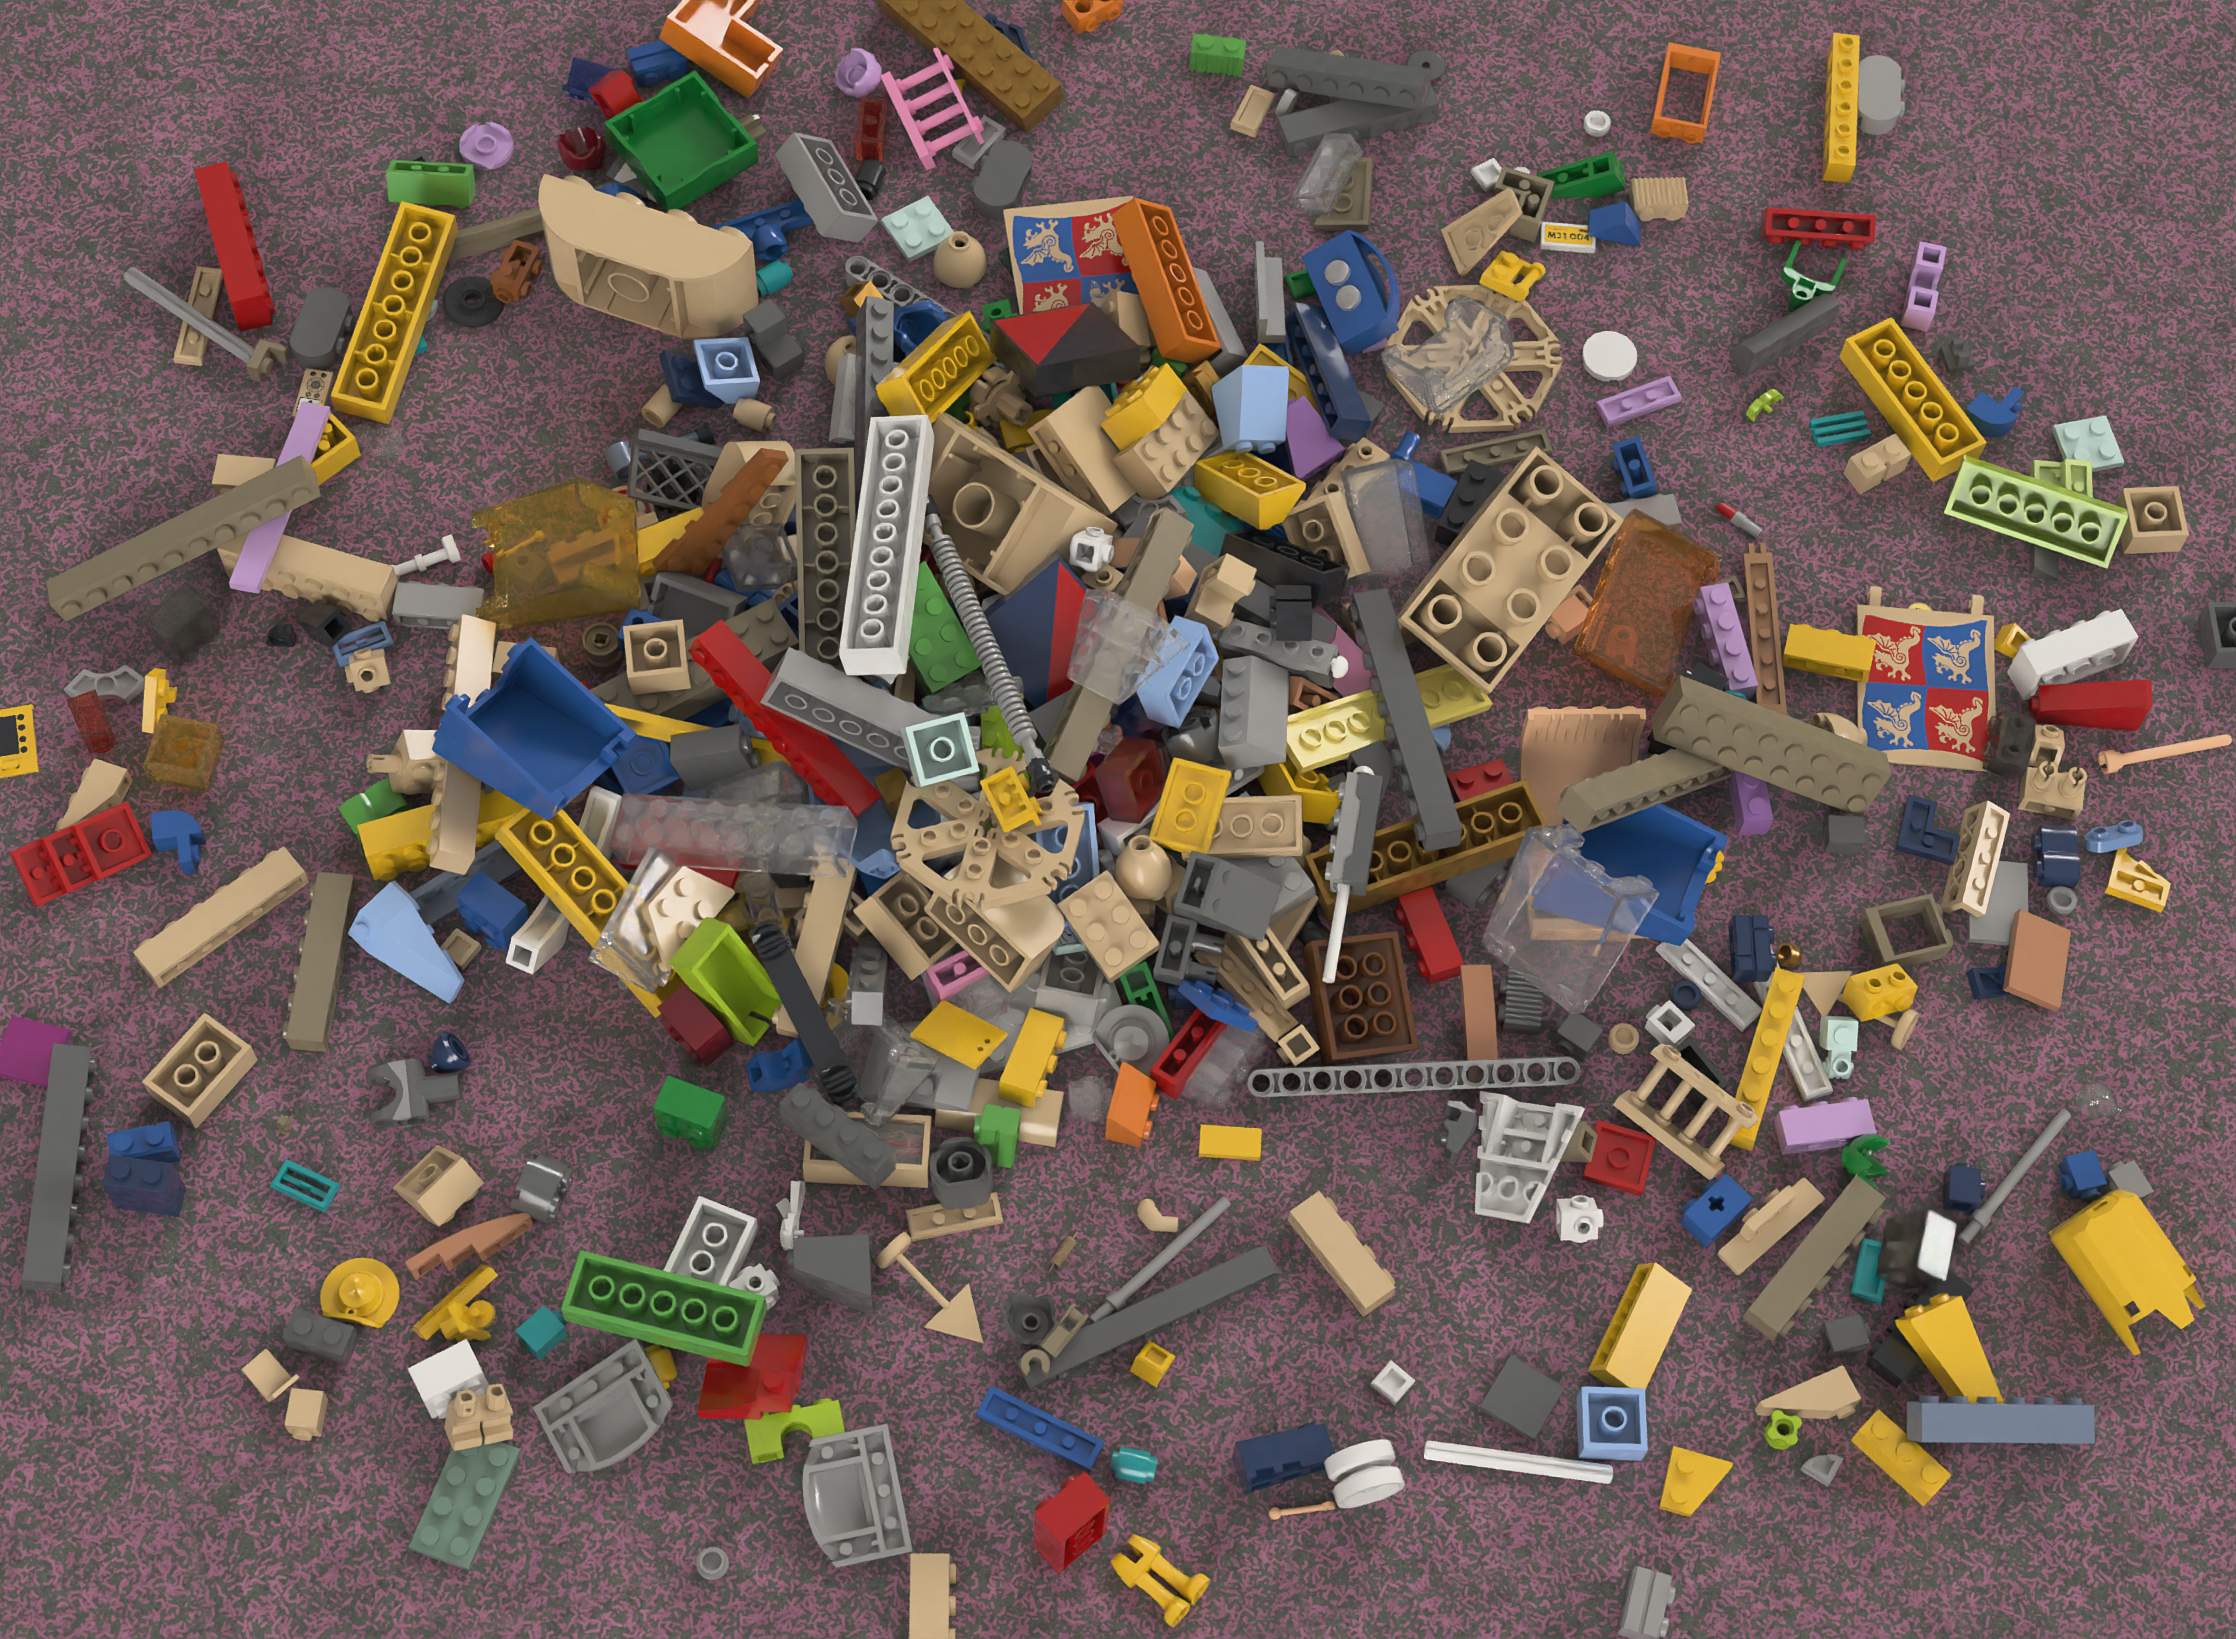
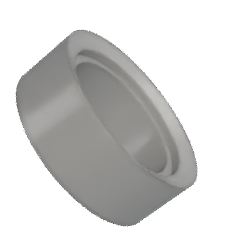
[1275,88,1299,116]

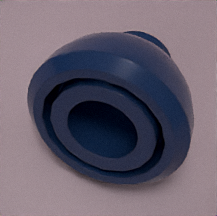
[428,1032,470,1072]

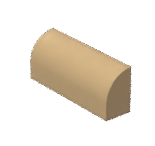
[934,1078,1064,1147]

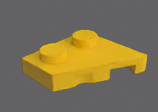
[1659,1446,1733,1517]

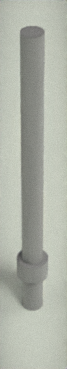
[1957,1109,2071,1246]
[1089,1196,1231,1324]

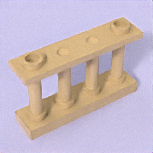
[1613,1043,1760,1180]

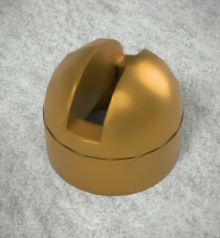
[1776,942,1802,967]

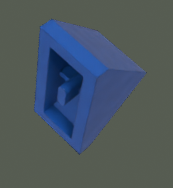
[1588,201,1640,246]

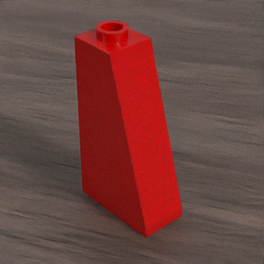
[2028,680,2153,731]

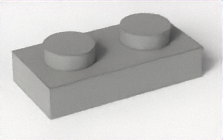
[952,115,1006,170]

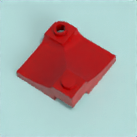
[697,1334,808,1419]

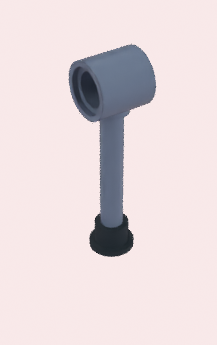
[605,422,715,481]

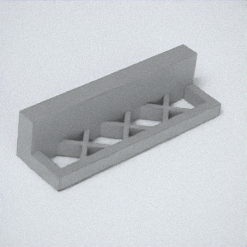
[1254,241,1286,343]

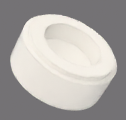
[1583,111,1611,137]

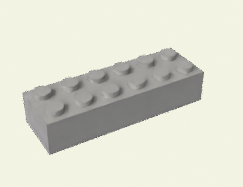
[760,647,942,773]

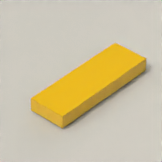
[412,1264,498,1340]

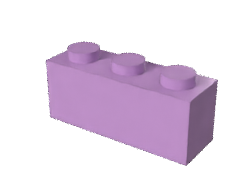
[1774,1097,1876,1155]

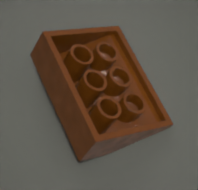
[1302,931,1419,1066]

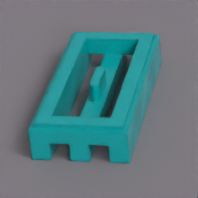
[1808,410,1871,447]
[270,1159,341,1213]

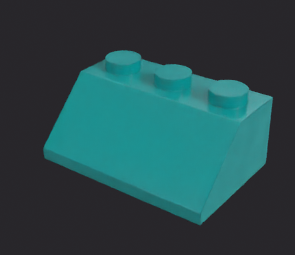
[1167,485,1244,557]

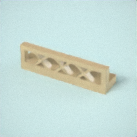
[1941,800,2010,918]

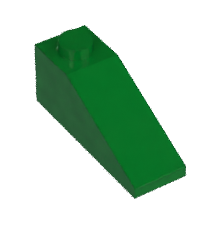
[1537,151,1626,197]
[1120,960,1175,1044]

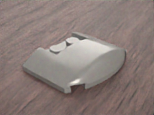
[857,1021,983,1112]
[533,1338,673,1473]
[803,1424,913,1568]

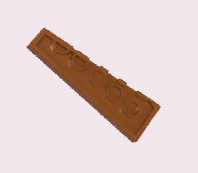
[652,448,789,575]

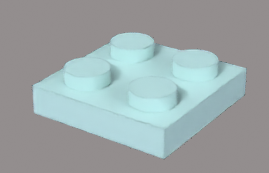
[881,196,954,263]
[2052,415,2124,472]

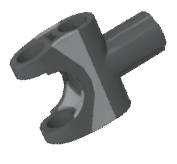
[366,1059,461,1128]

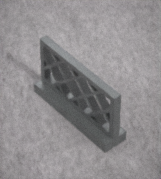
[626,428,723,512]

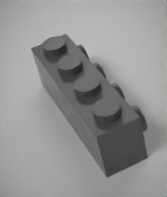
[846,935,890,1025]
[779,1082,896,1190]

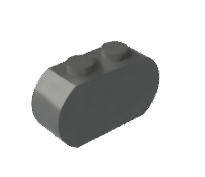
[970,140,1033,221]
[289,287,356,370]

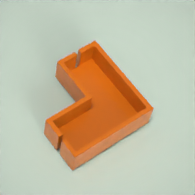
[659,0,783,99]

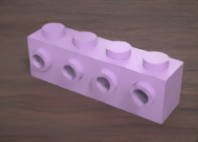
[1693,582,1758,699]

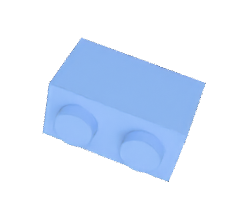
[693,337,760,404]

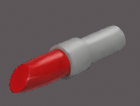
[1714,503,1763,539]

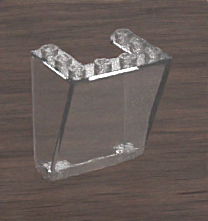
[1480,823,1660,1014]

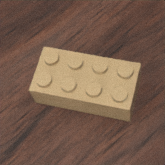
[1111,390,1220,500]

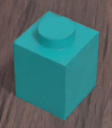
[515,1305,568,1361]

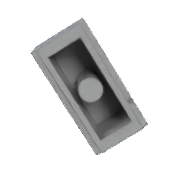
[1617,1566,1676,1639]

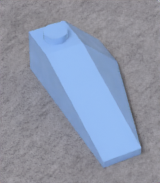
[348,881,465,1004]

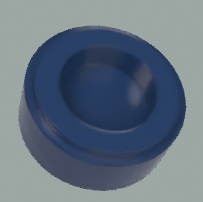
[1670,981,1701,1011]

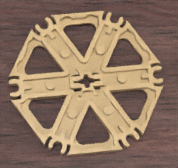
[1384,285,1562,433]
[890,747,1085,911]

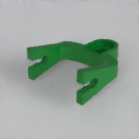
[1781,240,1847,312]

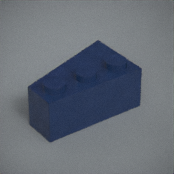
[1232,1422,1335,1494]

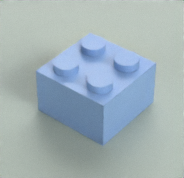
[1576,1387,1648,1461]

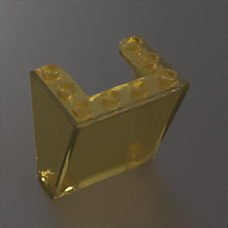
[472,476,641,630]

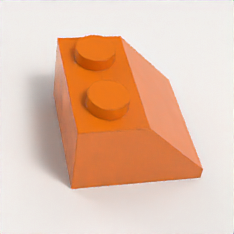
[1105,1062,1160,1148]

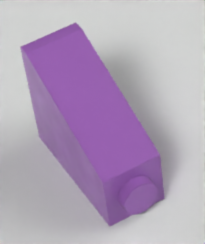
[1284,396,1344,482]

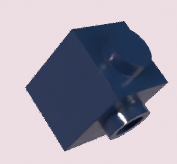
[1942,1163,1985,1213]

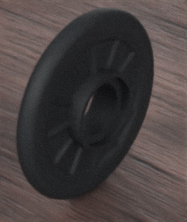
[442,276,504,328]

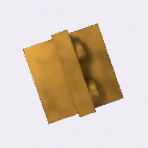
[1180,360,1220,424]

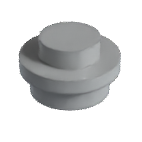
[696,1547,729,1580]

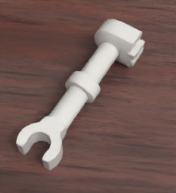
[386,534,461,579]

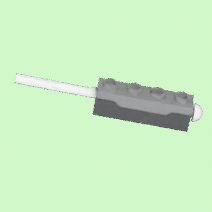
[1169,619,1349,688]
[1322,766,1383,983]

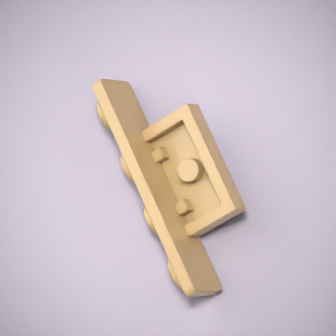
[1718,1178,1825,1275]

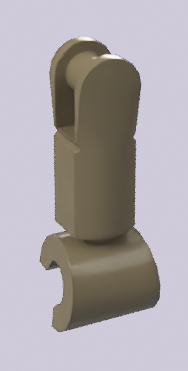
[1020,1303,1089,1379]

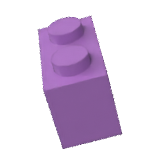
[1728,770,1773,836]

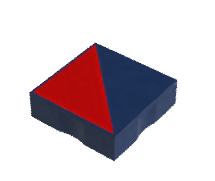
[983,550,1108,709]

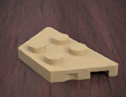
[641,866,735,972]

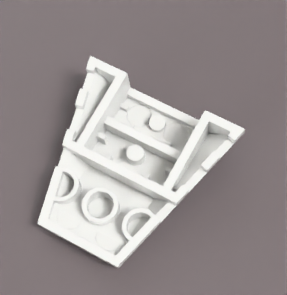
[1475,1091,1585,1224]

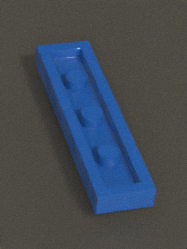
[976,1386,1105,1473]

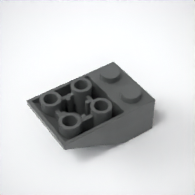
[1173,851,1281,942]

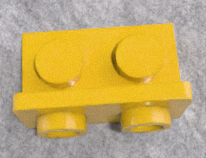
[980,765,1043,833]

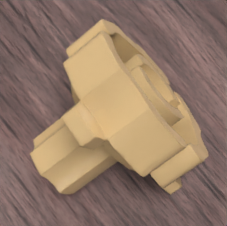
[969,366,1033,428]

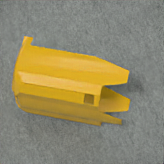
[2048,1188,2206,1356]

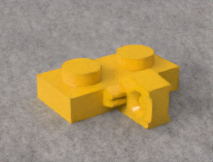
[142,668,177,734]

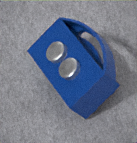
[1302,230,1400,357]

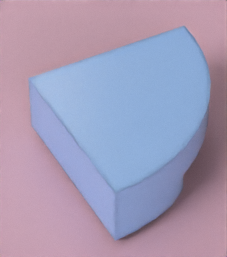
[1431,724,1451,754]

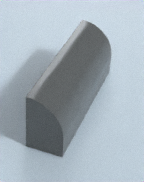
[1730,294,1841,377]

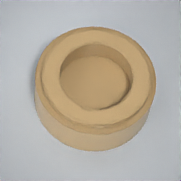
[1608,1023,1639,1054]

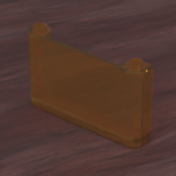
[1573,508,1723,701]

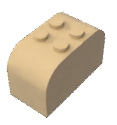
[702,441,796,558]
[924,855,1064,993]

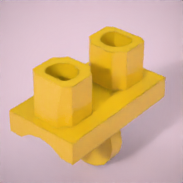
[438,1300,495,1342]

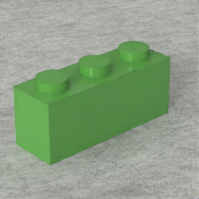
[386,160,476,208]

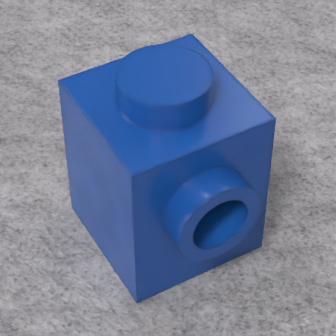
[2058,1150,2107,1202]

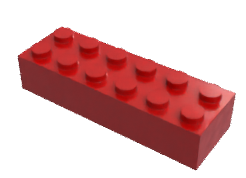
[194,161,276,332]

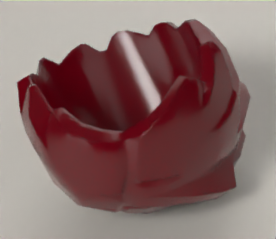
[557,127,606,171]

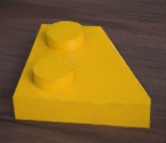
[2104,847,2171,913]

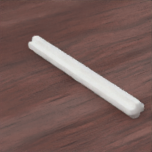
[1424,1441,1613,1484]

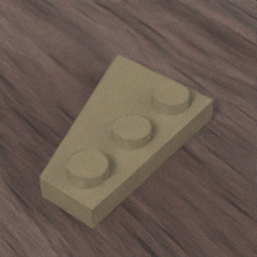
[1314,157,1373,231]

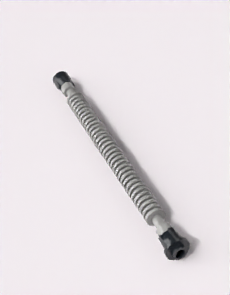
[924,494,1059,793]

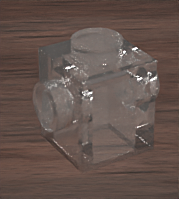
[1067,1076,1112,1123]

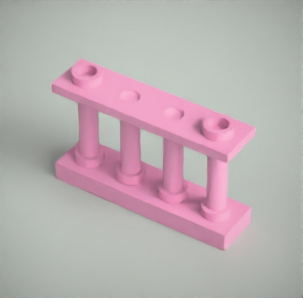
[880,47,984,170]

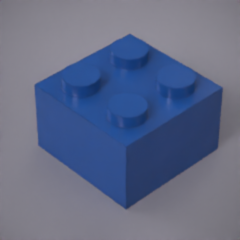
[456,870,529,953]

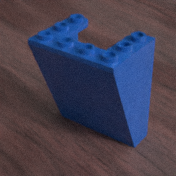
[432,637,637,821]
[1532,774,1729,946]

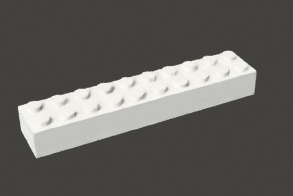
[839,415,935,676]

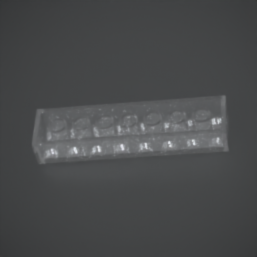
[609,793,859,878]

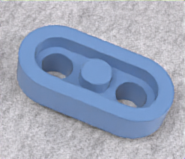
[2085,820,2143,853]

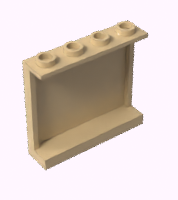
[1027,385,1136,516]

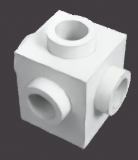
[1069,527,1114,572]
[1556,1195,1603,1243]
[728,1264,780,1311]

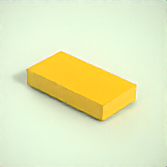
[1199,1125,1262,1161]

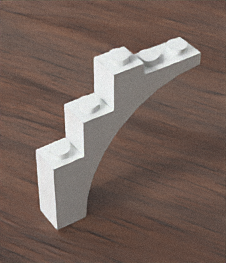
[505,785,622,974]

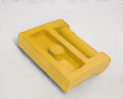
[1479,250,1545,301]

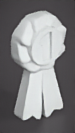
[780,1181,806,1251]

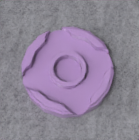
[459,122,514,170]

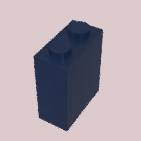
[102,1155,186,1217]

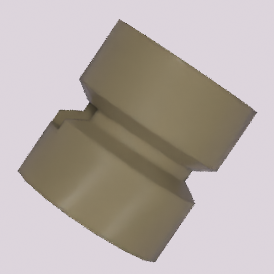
[582,622,623,673]

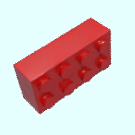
[1033,1471,1111,1575]

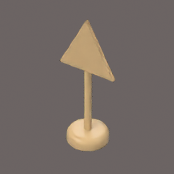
[1797,971,1919,1050]
[874,1232,983,1343]

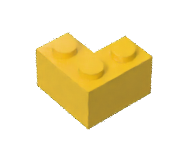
[310,402,361,485]

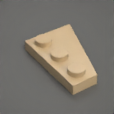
[1441,187,1523,277]

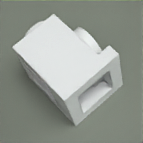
[1645,1000,1695,1048]

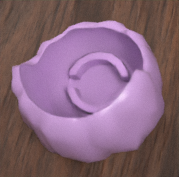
[835,48,882,98]

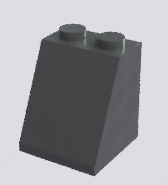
[787,1234,873,1313]

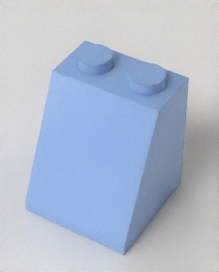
[1211,365,1289,454]

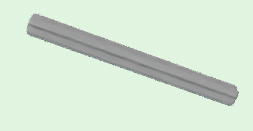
[124,267,255,363]

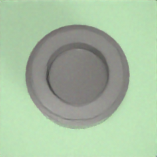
[2046,886,2077,916]

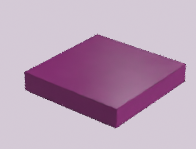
[0,1016,72,1087]

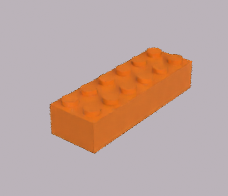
[1111,197,1221,365]

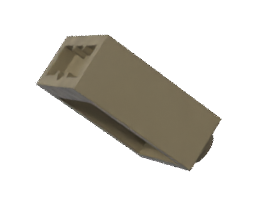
[1859,893,1953,969]

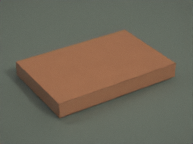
[2003,909,2071,1011]

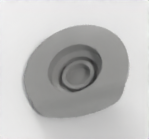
[1092,1005,1169,1077]

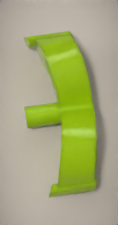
[1745,389,1784,422]

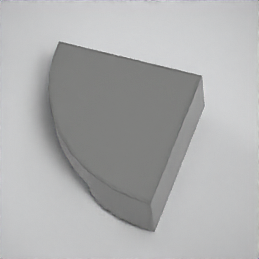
[1800,1454,1844,1487]

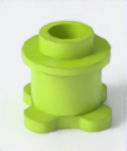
[1764,1410,1802,1450]

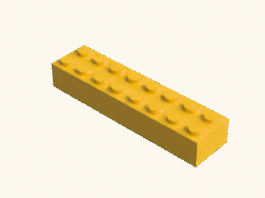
[331,201,459,424]
[494,807,690,1018]

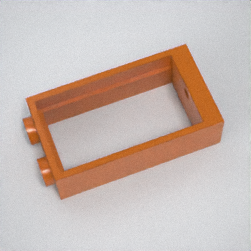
[1650,42,1721,143]

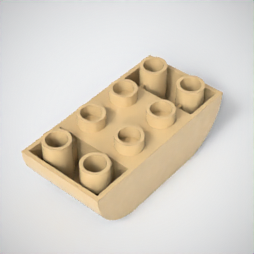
[538,174,759,339]
[922,411,1118,596]
[1396,446,1624,695]

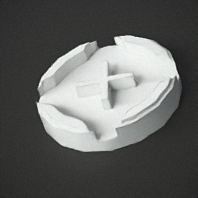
[1582,331,1637,382]

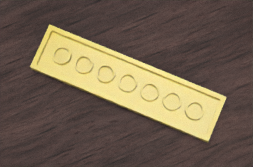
[1286,663,1493,774]

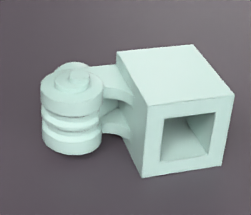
[1819,1016,1858,1079]

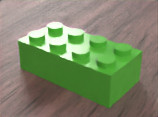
[907,561,981,696]

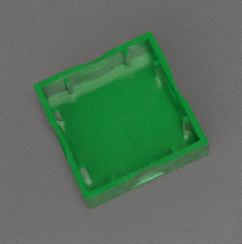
[604,71,759,213]

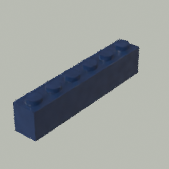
[1285,303,1371,442]

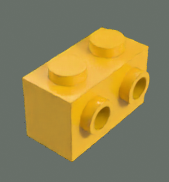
[1841,963,1918,1022]

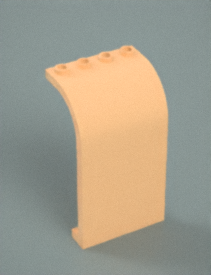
[1519,706,1646,939]

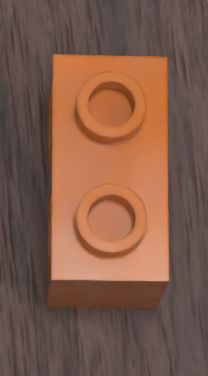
[1061,0,1123,35]

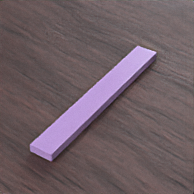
[229,401,331,594]

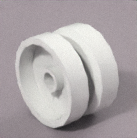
[1324,1440,1405,1508]

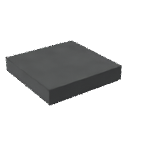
[1479,1355,1565,1442]

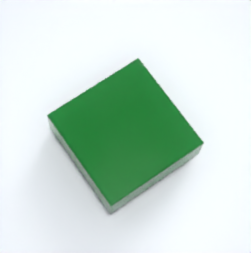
[1284,269,1317,301]

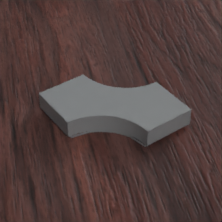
[1112,494,1188,531]
[64,665,145,709]

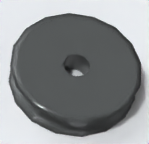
[1406,49,1446,81]

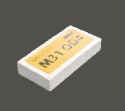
[1540,222,1596,253]

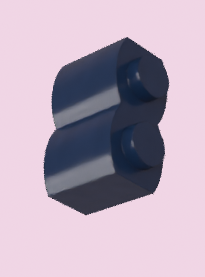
[2031,825,2080,888]

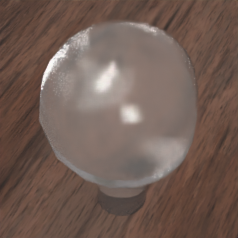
[2075,1082,2123,1119]

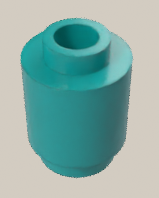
[756,259,793,297]
[1110,1446,1158,1484]

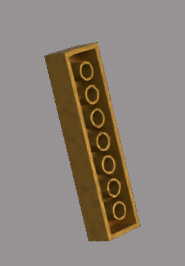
[876,0,1064,133]
[1305,779,1550,922]

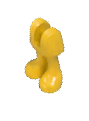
[1111,1534,1210,1628]

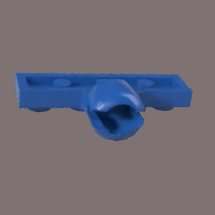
[710,198,814,262]

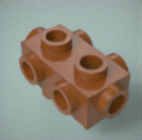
[490,239,543,303]

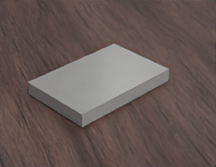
[1967,861,2028,946]

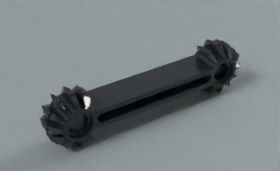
[748,919,861,1107]

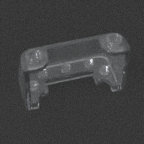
[1380,295,1514,415]
[588,845,680,994]
[811,998,939,1126]

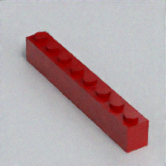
[688,619,882,827]

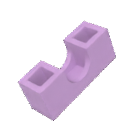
[1900,241,1947,332]

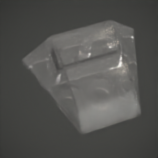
[1067,589,1190,705]

